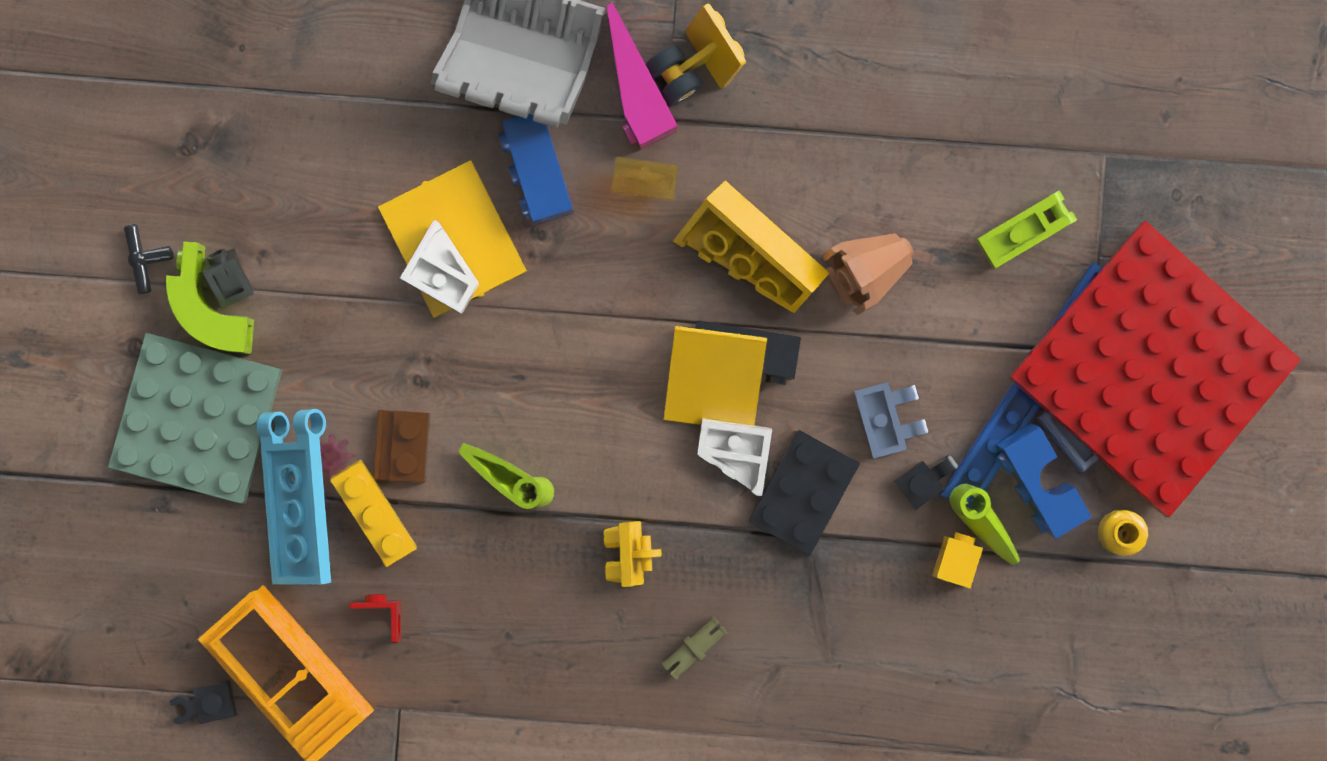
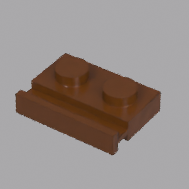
[373,410,430,483]

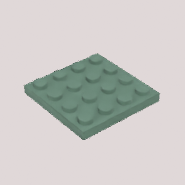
[108,333,283,504]

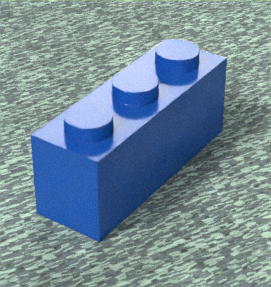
[498,114,574,225]

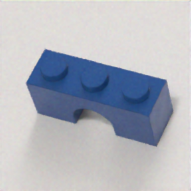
[995,423,1092,539]

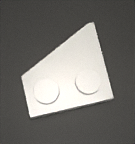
[400,220,479,314]
[697,418,772,496]

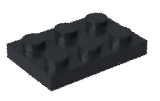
[748,430,860,555]

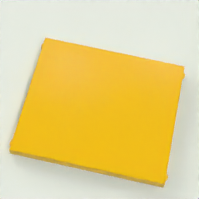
[664,326,767,426]

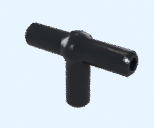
[124,224,174,294]

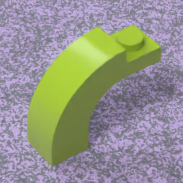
[166,242,254,354]

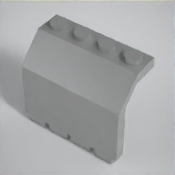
[431,0,605,128]

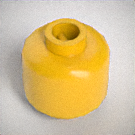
[1098,510,1148,556]

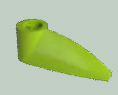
[458,443,554,509]
[949,484,1020,565]

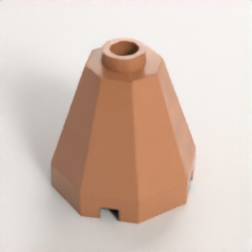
[823,233,914,315]

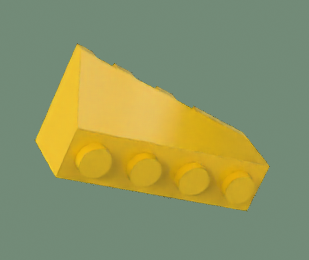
[673,181,830,313]

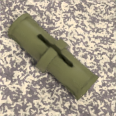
[662,616,728,680]

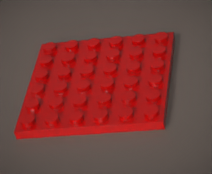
[1008,220,1301,517]

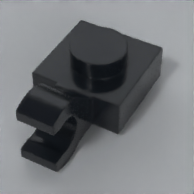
[894,455,959,510]

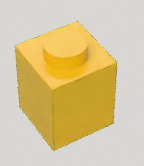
[932,532,983,588]

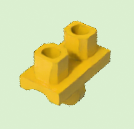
[604,521,662,587]

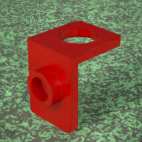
[349,594,401,643]

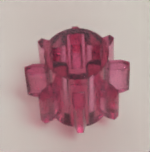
[320,434,356,477]

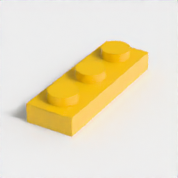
[330,459,417,567]

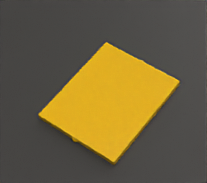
[378,160,527,318]

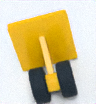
[645,3,746,106]

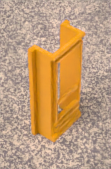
[198,585,374,761]

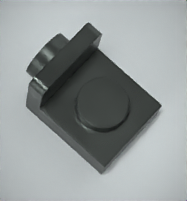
[203,248,254,308]

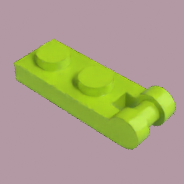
[976,190,1077,270]

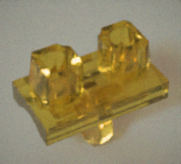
[611,157,678,201]

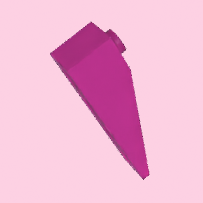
[606,2,678,150]

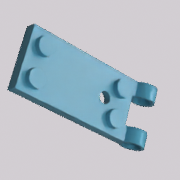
[257,409,331,584]

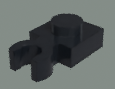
[170,681,237,724]

